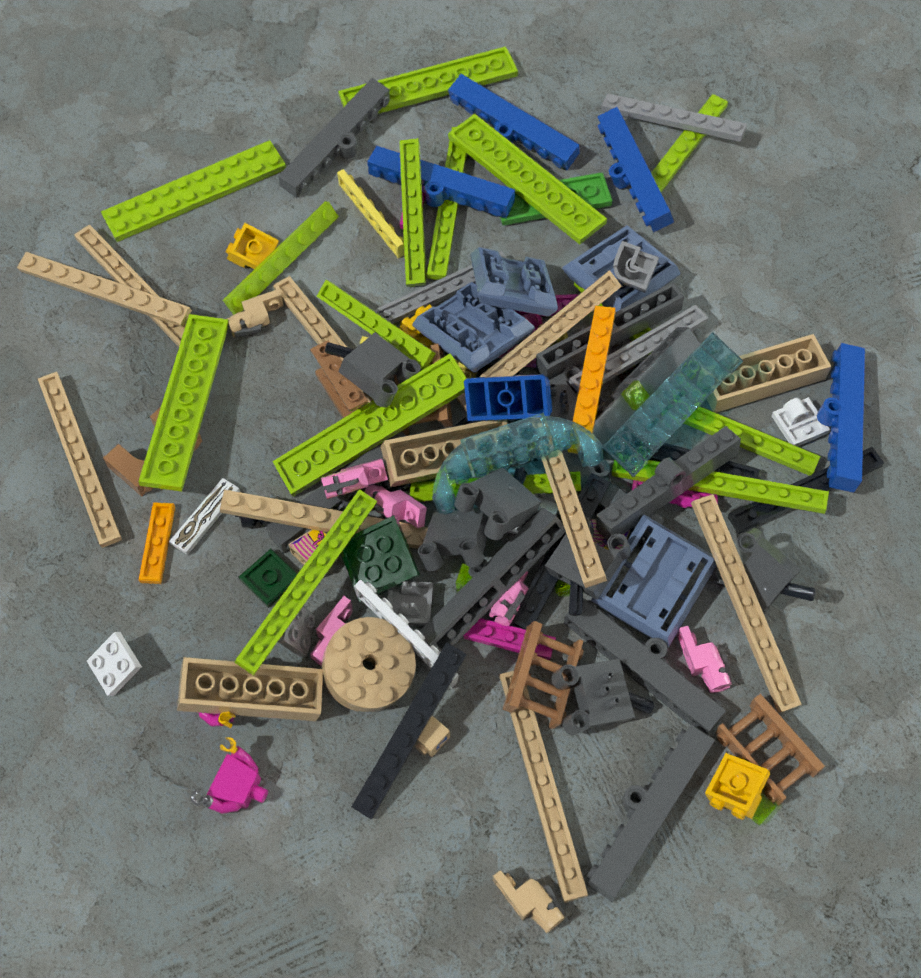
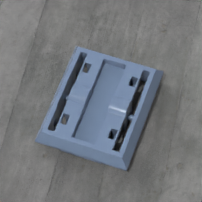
[563,225,681,312]
[470,247,558,316]
[412,282,535,373]
[591,514,717,648]

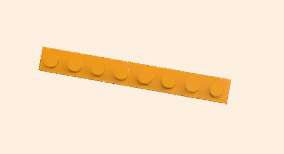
[567,306,616,455]

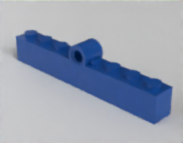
[448,74,580,170]
[597,107,674,232]
[367,146,515,218]
[816,343,865,493]

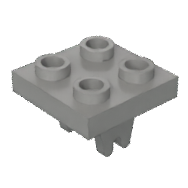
[388,581,433,626]
[278,607,315,657]

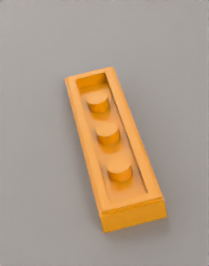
[139,502,175,584]

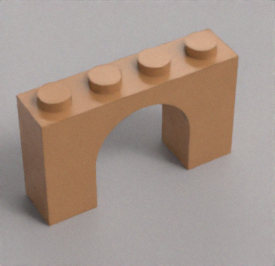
[103,407,203,497]

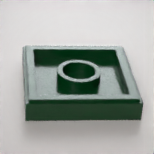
[239,549,297,608]

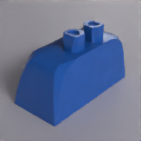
[464,374,552,421]

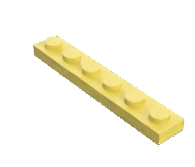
[337,169,404,259]

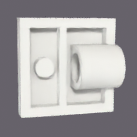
[771,397,830,447]
[87,632,142,696]

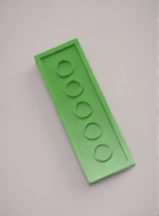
[500,172,612,226]

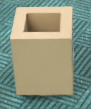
[415,716,450,758]

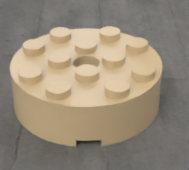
[322,617,416,712]

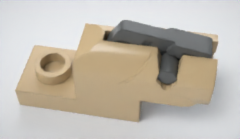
[226,289,284,338]
[493,870,565,933]

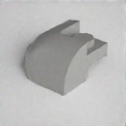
[613,241,659,292]

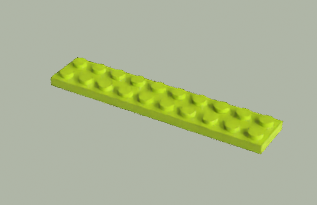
[338,46,518,114]
[448,114,607,245]
[101,140,286,242]
[138,314,229,492]
[272,353,467,497]

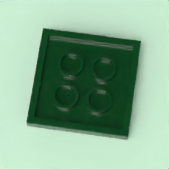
[341,515,420,603]

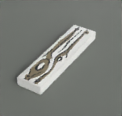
[169,478,240,555]

